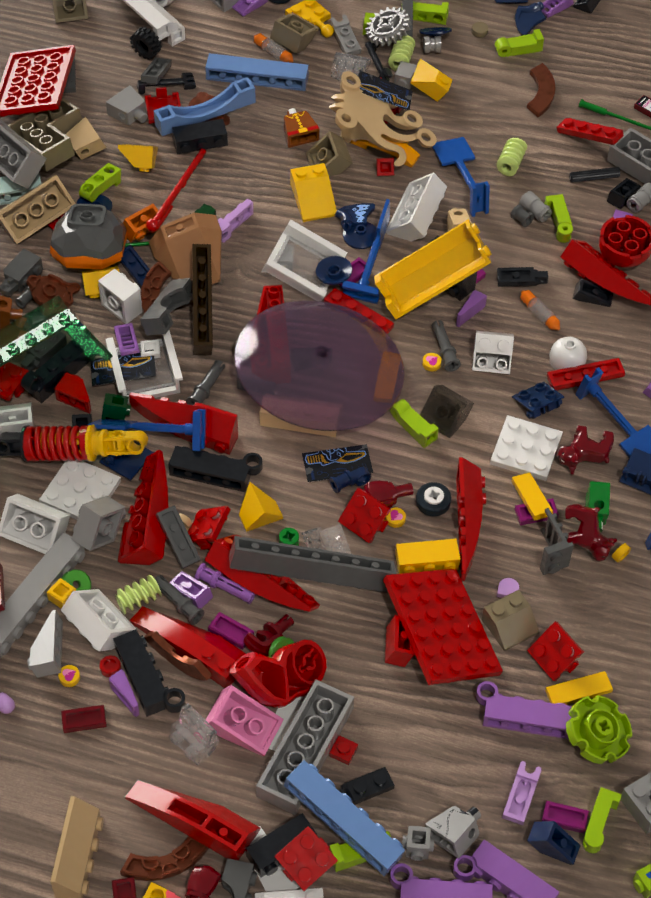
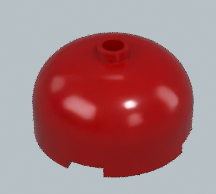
[599,215,651,268]

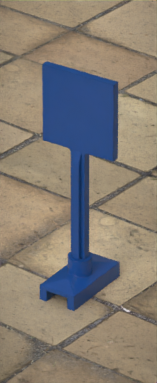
[432,137,490,217]
[342,199,390,304]
[575,367,651,458]
[88,409,206,451]

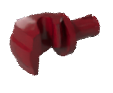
[363,480,414,508]
[244,614,294,656]
[185,866,222,898]

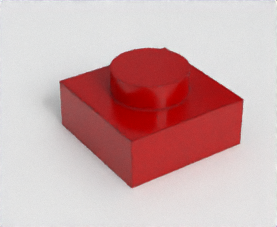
[329,735,358,765]

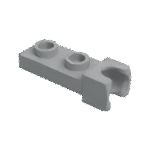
[330,15,361,57]

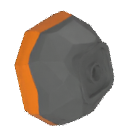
[50,204,127,270]

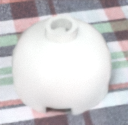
[549,337,587,370]

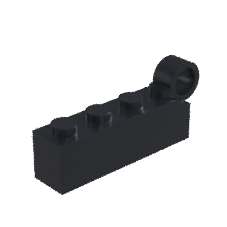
[20,334,95,403]
[168,446,263,492]
[113,629,186,717]

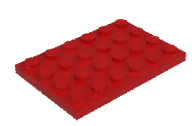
[0,45,76,117]
[383,569,503,685]

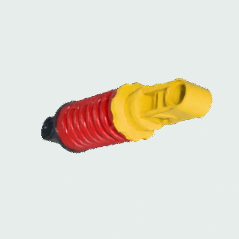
[0,425,148,463]

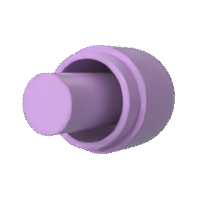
[0,692,15,714]

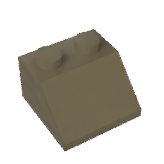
[52,0,88,23]
[270,12,319,54]
[306,131,353,176]
[482,590,539,651]

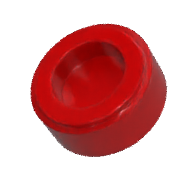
[99,655,121,677]

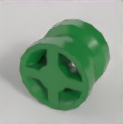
[279,528,299,546]

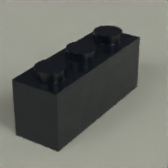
[172,119,228,154]
[246,813,317,878]

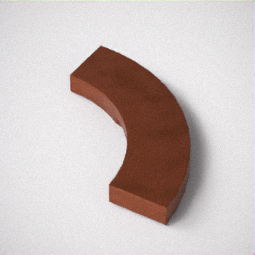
[527,63,555,117]
[141,261,171,314]
[144,631,212,681]
[120,836,209,881]

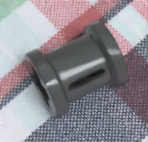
[511,204,534,227]

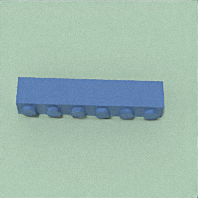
[205,53,309,91]
[284,760,405,876]

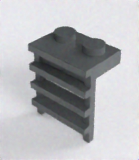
[540,508,574,575]

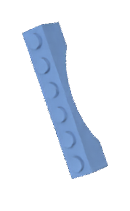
[153,77,256,136]

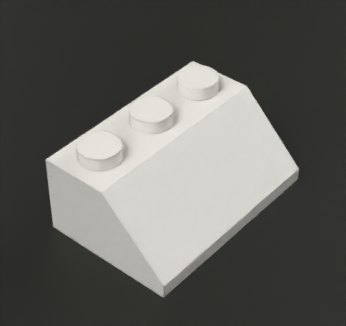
[0,494,70,554]
[61,589,136,652]

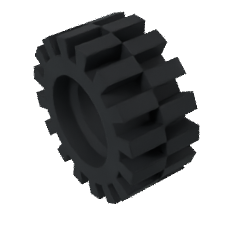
[130,27,162,60]

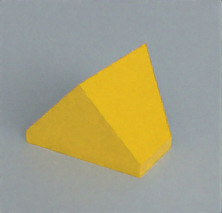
[239,482,283,532]

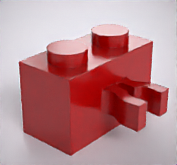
[385,615,414,667]

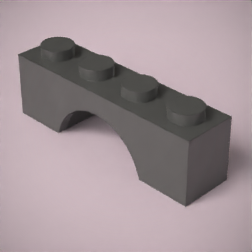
[140,278,192,335]
[222,858,257,898]

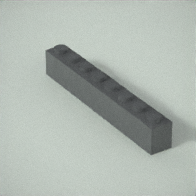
[229,536,396,592]

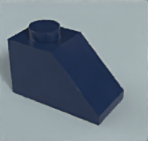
[527,821,581,865]

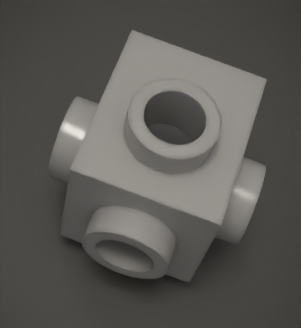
[402,826,434,861]

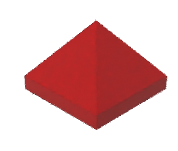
[376,158,395,176]

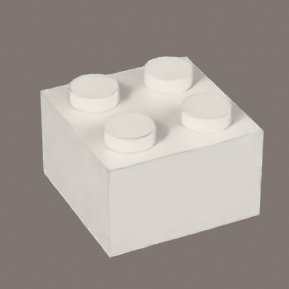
[98,269,143,324]

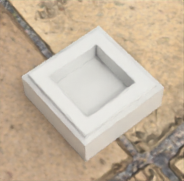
[140,339,161,358]

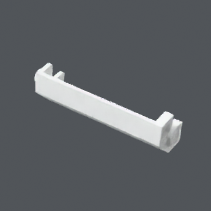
[123,0,185,47]

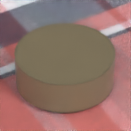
[472,22,488,37]

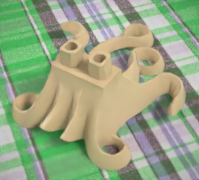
[329,71,437,166]

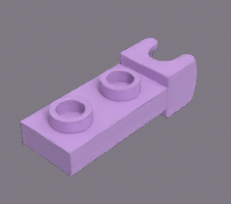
[218,199,253,243]
[502,761,542,825]

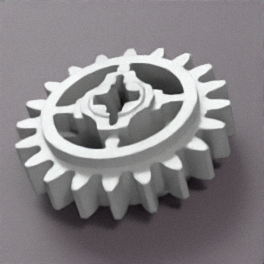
[365,6,411,47]

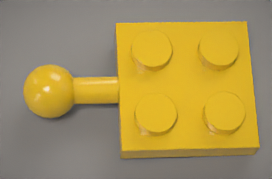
[285,0,334,38]

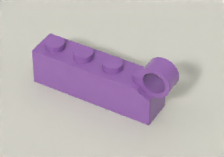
[476,681,572,739]
[453,840,559,898]
[390,863,493,898]

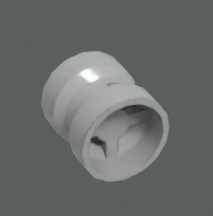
[423,36,441,53]

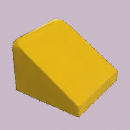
[47,578,76,609]

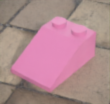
[203,685,284,756]

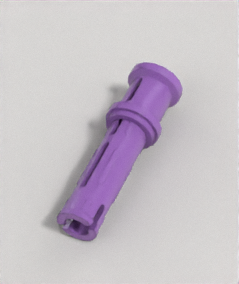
[195,563,256,604]

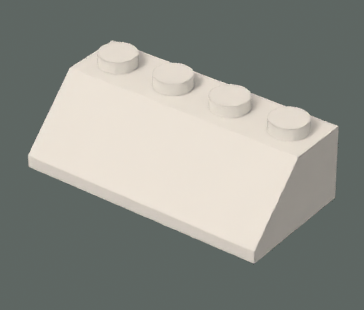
[386,173,447,242]

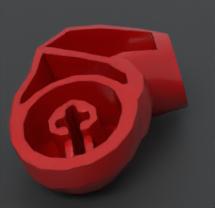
[230,639,327,708]

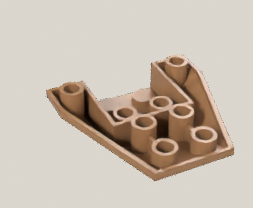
[149,213,222,285]

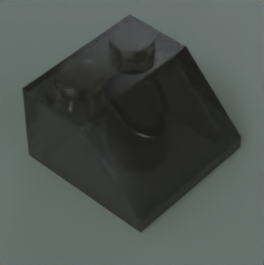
[420,385,474,438]

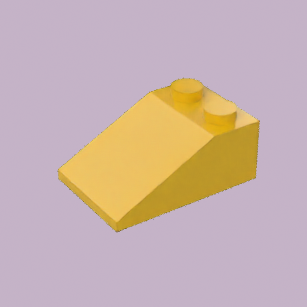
[290,163,337,222]

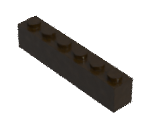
[191,244,213,355]

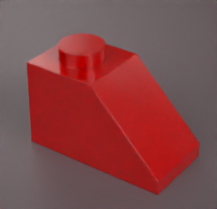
[55,372,91,414]

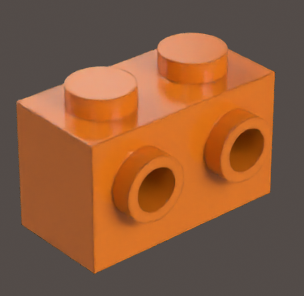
[123,204,159,243]

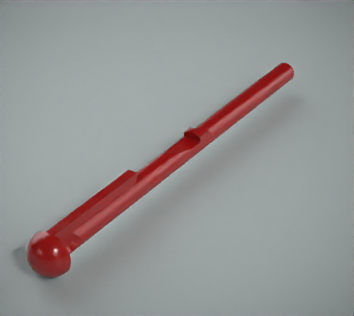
[146,148,206,232]

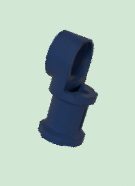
[329,467,371,493]

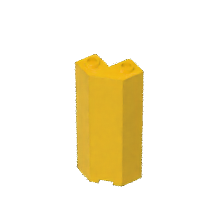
[374,219,492,319]

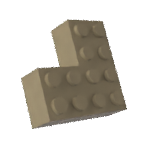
[8,97,82,172]

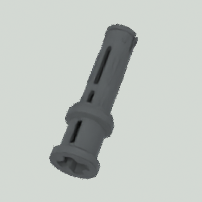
[432,320,461,371]
[186,360,225,405]
[155,575,204,625]

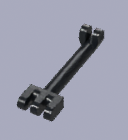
[365,41,393,81]
[137,73,196,95]

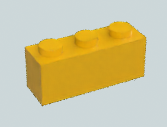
[395,539,460,574]

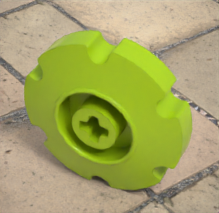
[566,695,632,764]

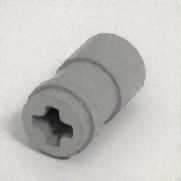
[627,183,651,213]
[519,191,552,222]

